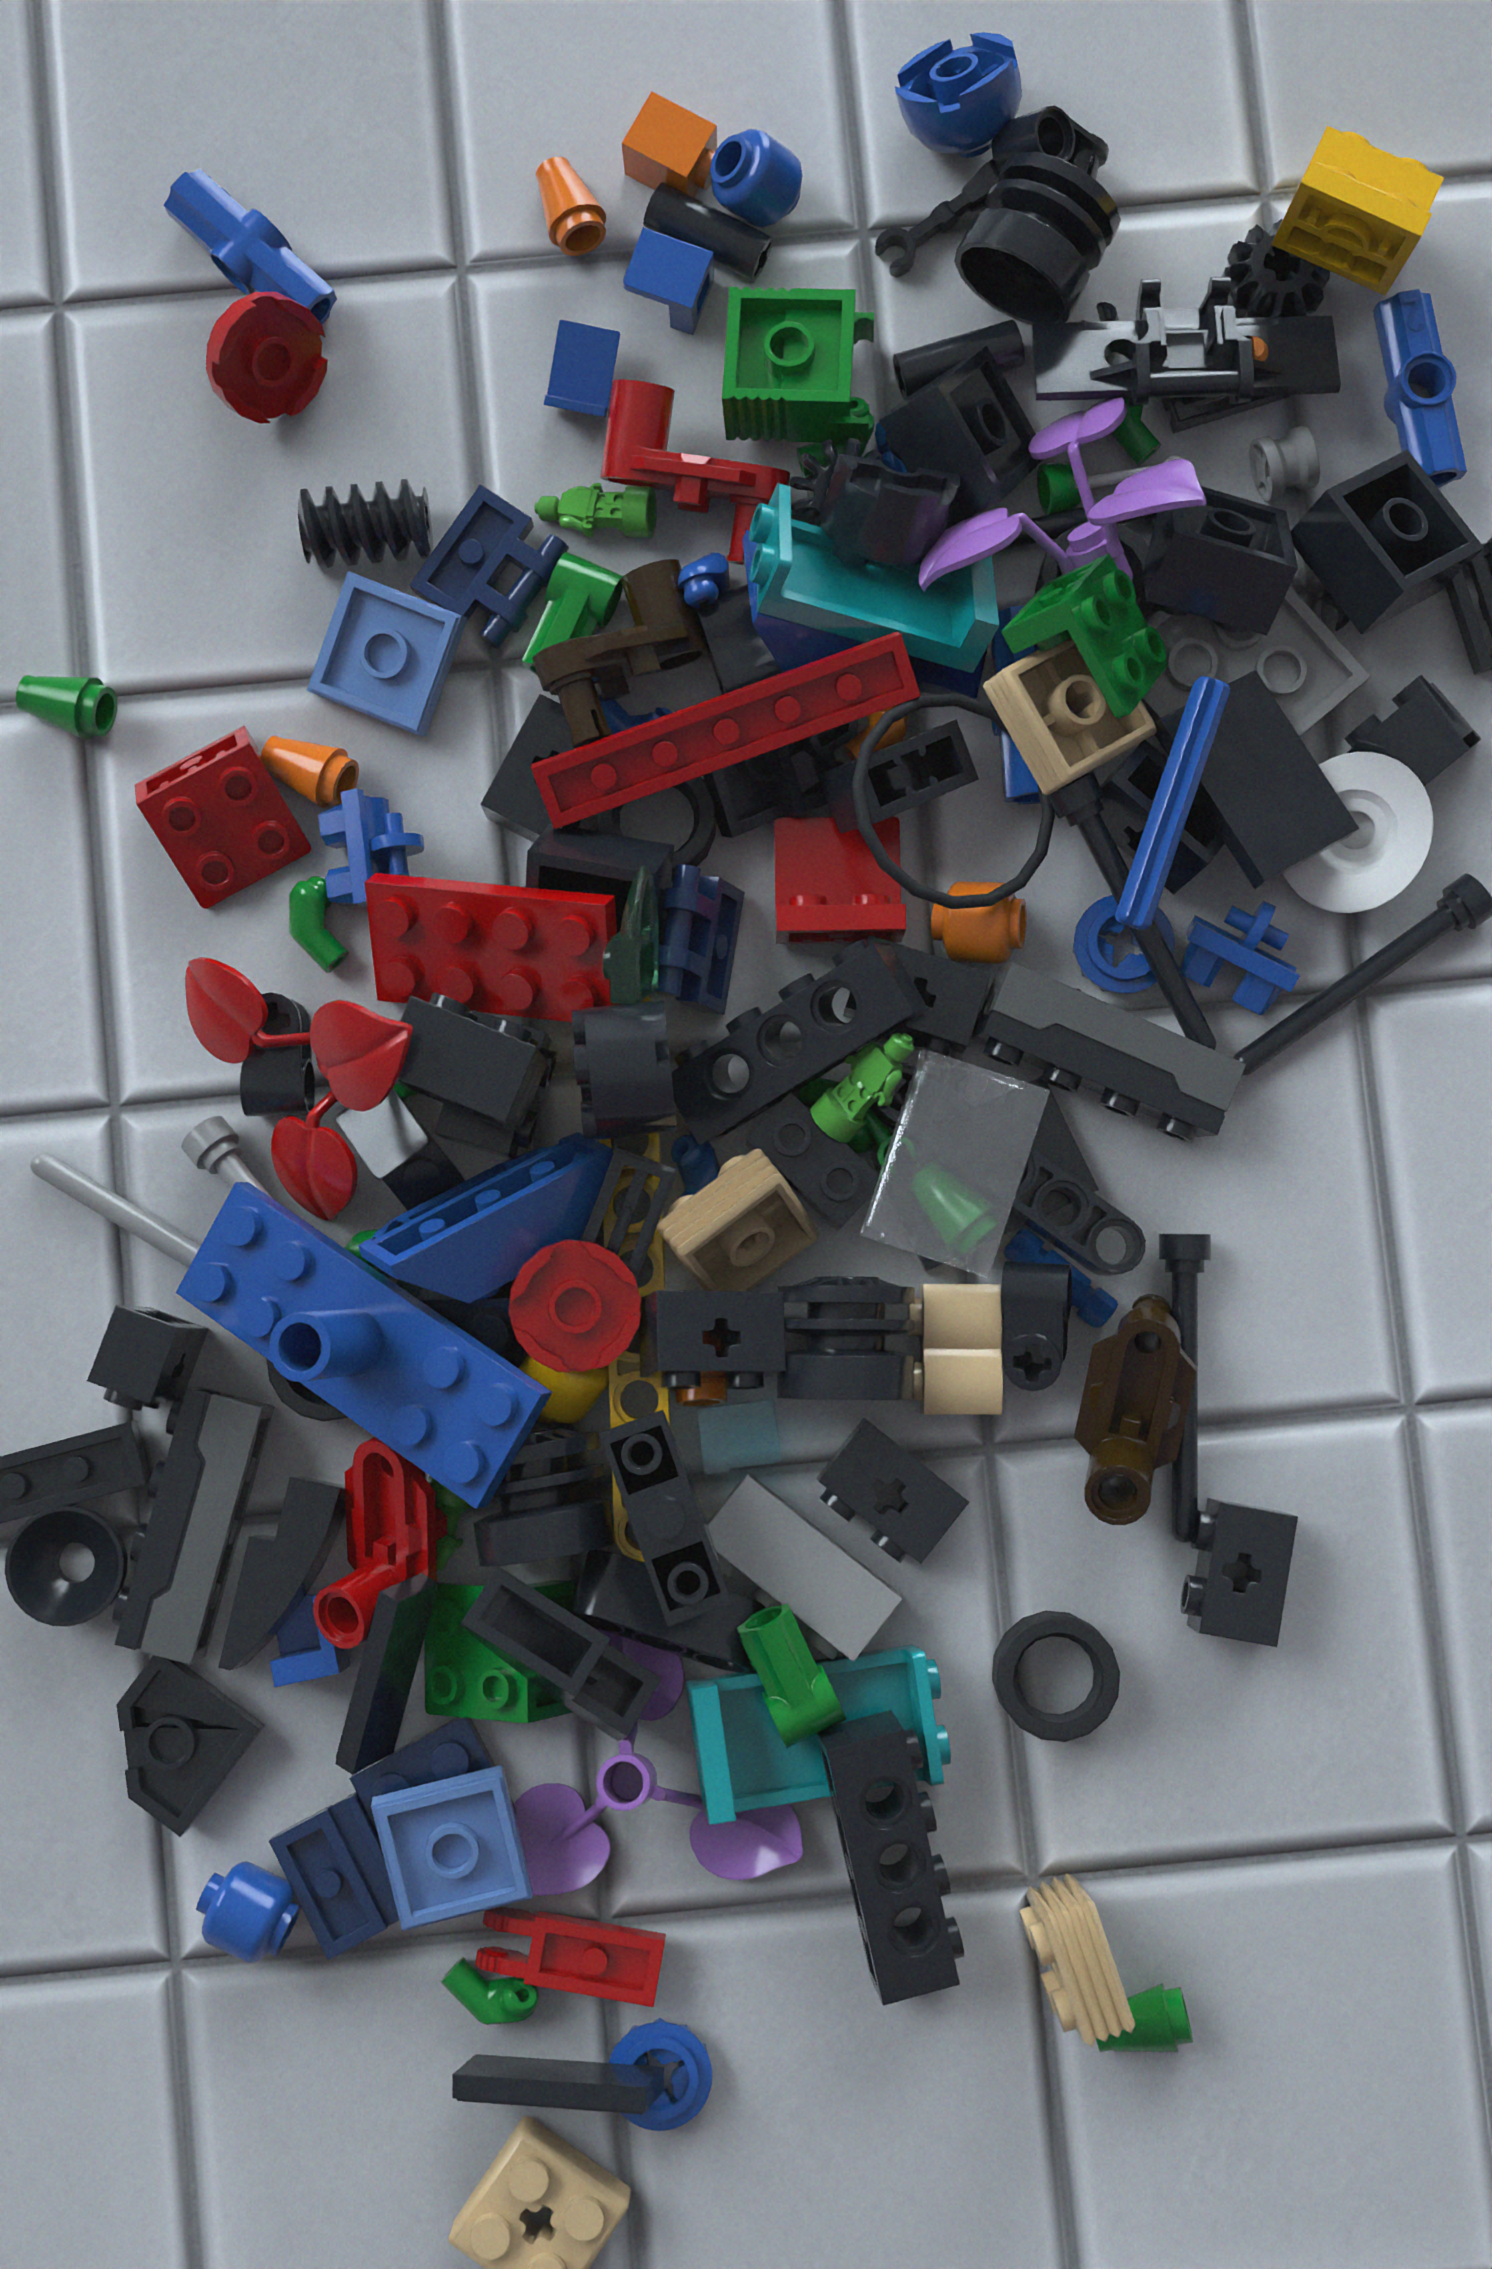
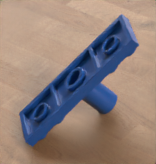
[175,1182,553,1509]

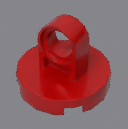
[206,292,328,424]
[509,1239,641,1373]

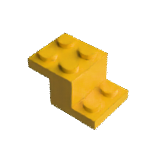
[1271,126,1444,296]

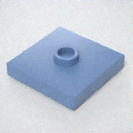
[306,571,468,737]
[371,1765,533,1931]

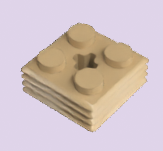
[983,637,1157,795]
[656,1149,820,1292]
[1019,1873,1135,2047]
[448,2116,631,2269]

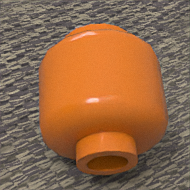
[931,881,1027,964]

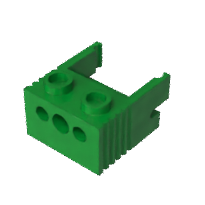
[722,287,874,444]

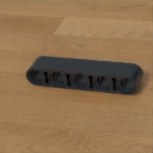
[871,1063,1146,1276]

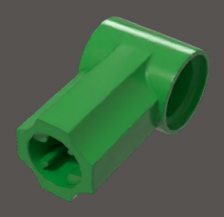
[522,552,623,676]
[737,1603,847,1748]

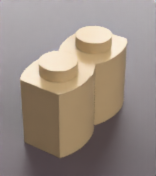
[907,1284,1003,1415]

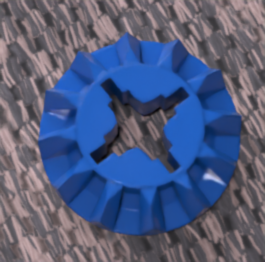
[1072,895,1175,995]
[609,2018,712,2131]

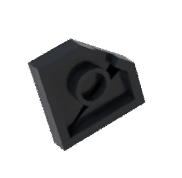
[116,1655,265,1837]

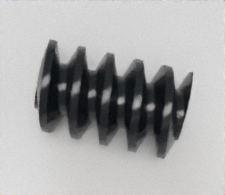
[298,479,433,568]

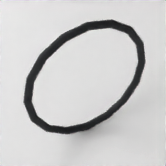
[851,693,1055,909]

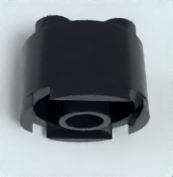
[572,1001,677,1140]

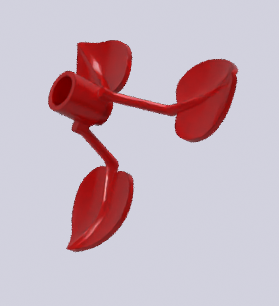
[185,957,413,1222]

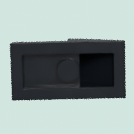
[334,1088,465,1211]

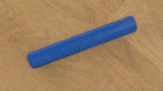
[1115,676,1230,930]

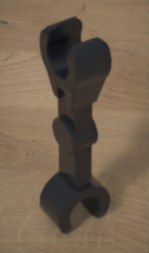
[875,159,1000,277]

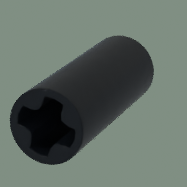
[643,182,773,282]
[893,319,1025,399]

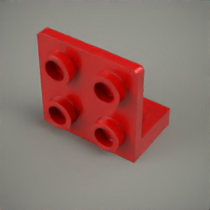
[134,725,311,909]
[774,816,906,944]

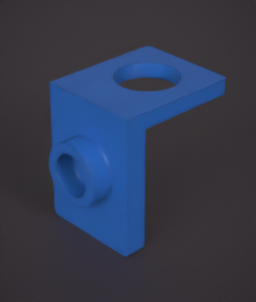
[544,320,620,418]

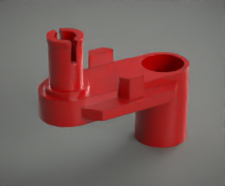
[600,379,790,565]
[313,1437,447,1649]

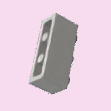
[707,1472,902,1662]

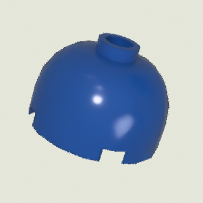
[895,32,1022,158]

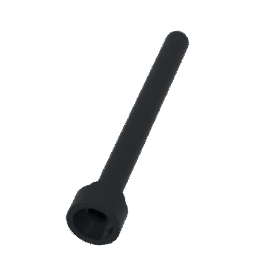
[1047,771,1217,1050]
[1233,873,1492,1075]
[1159,1234,1211,1543]

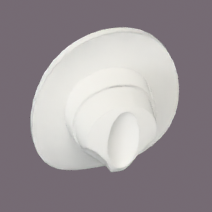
[1283,752,1434,913]

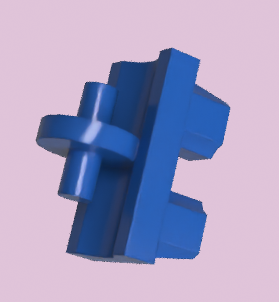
[318,788,424,908]
[1180,901,1300,1015]

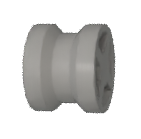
[1249,426,1320,501]

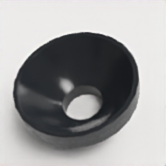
[5,1506,128,1627]

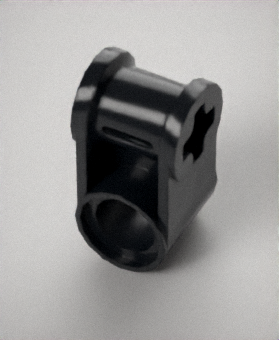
[991,105,1109,180]
[240,992,315,1116]
[1001,1261,1072,1391]

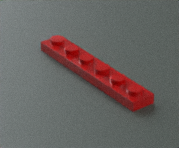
[531,631,921,829]

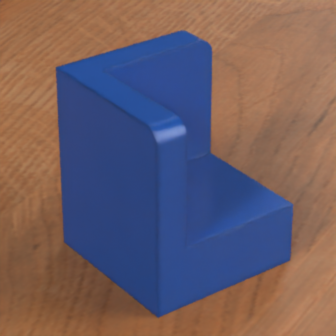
[623,227,714,335]
[270,1593,350,1687]

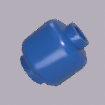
[710,129,803,228]
[196,1861,301,1964]

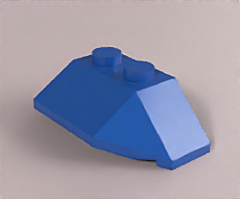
[359,1132,614,1304]

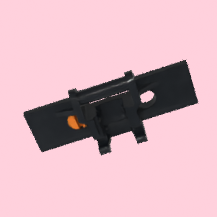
[1031,277,1341,406]

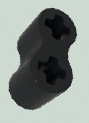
[695,584,783,695]

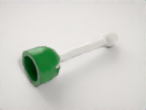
[1037,455,1183,515]

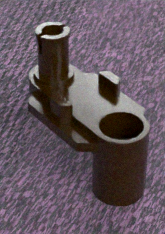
[532,559,709,748]
[1074,1294,1197,1525]

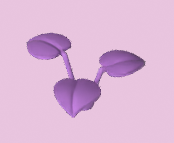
[919,397,1206,593]
[514,1629,803,1896]

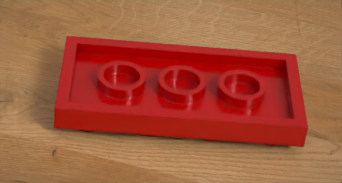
[364,873,621,1023]

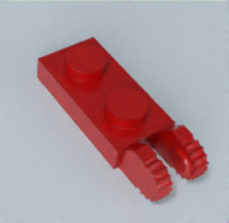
[475,1906,666,2007]

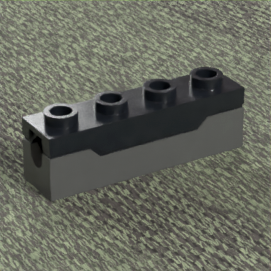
[971,961,1246,1143]
[112,1387,275,1665]

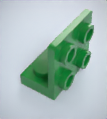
[1001,553,1167,719]
[424,1580,574,1724]

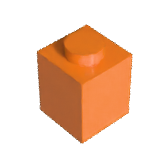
[622,91,717,197]

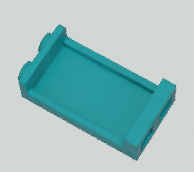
[749,483,999,673]
[685,1644,951,1825]

